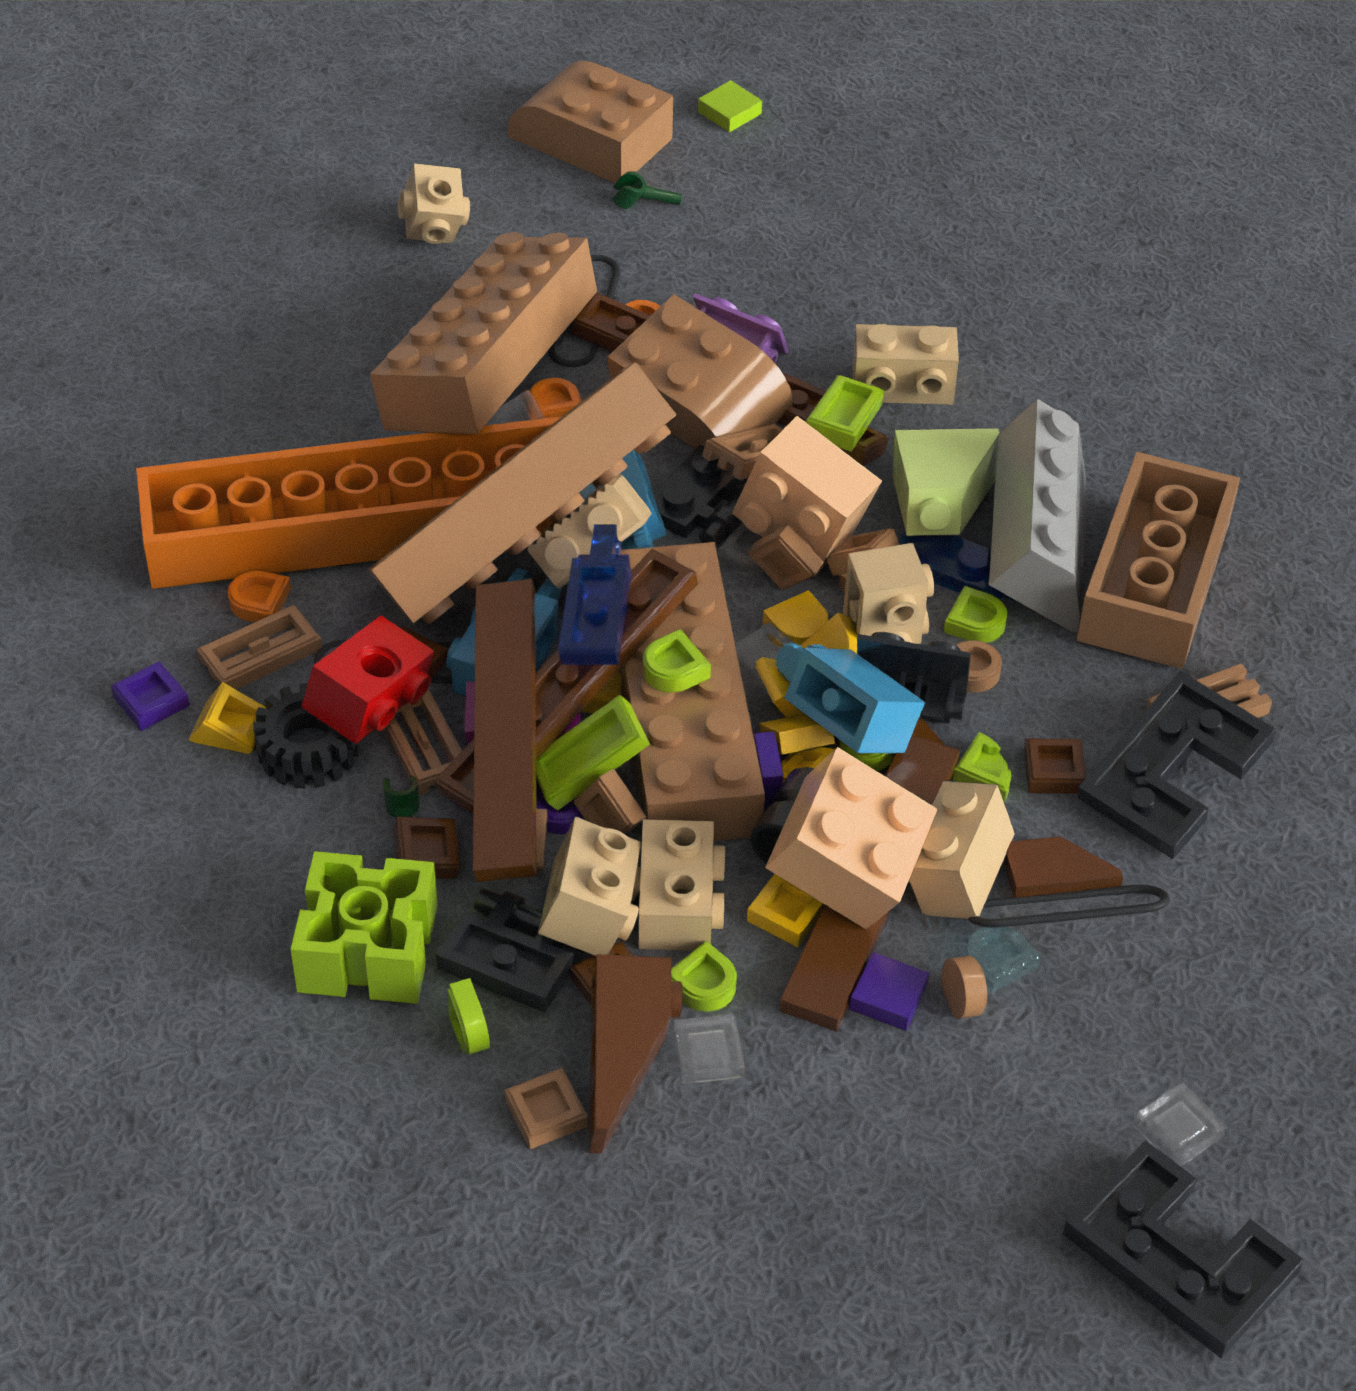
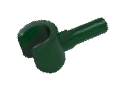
[613,171,682,209]
[383,775,420,819]

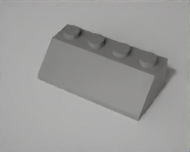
[989,399,1086,632]

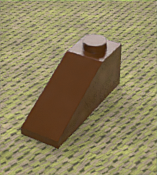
[589,954,682,1153]

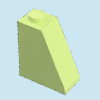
[893,428,1000,536]

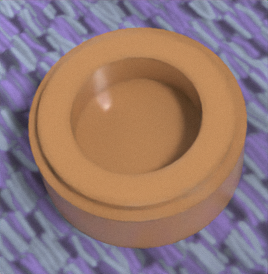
[956,640,1002,692]
[942,955,987,1019]

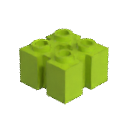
[290,851,438,1004]

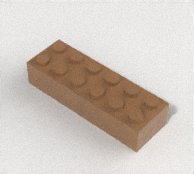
[370,232,597,434]
[368,362,676,624]
[606,542,765,841]

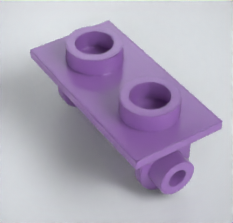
[693,293,789,364]

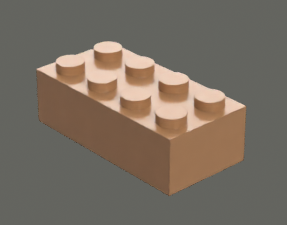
[1076,452,1240,669]

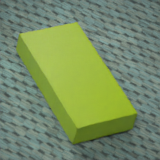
[806,375,885,452]
[536,695,650,810]

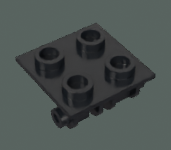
[857,632,971,724]

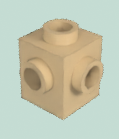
[398,163,470,244]

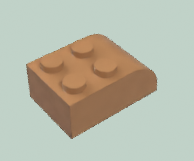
[508,61,673,183]
[608,294,793,449]

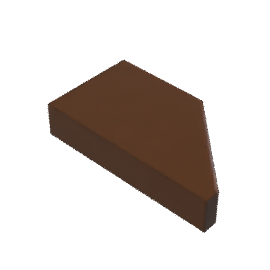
[1003,836,1123,898]

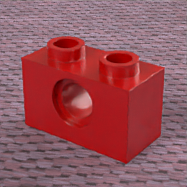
[301,615,435,744]

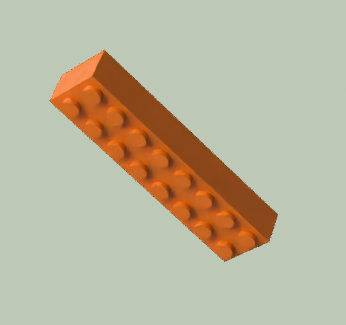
[136,417,560,589]

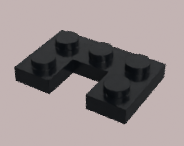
[1078,671,1276,859]
[1063,1140,1304,1358]

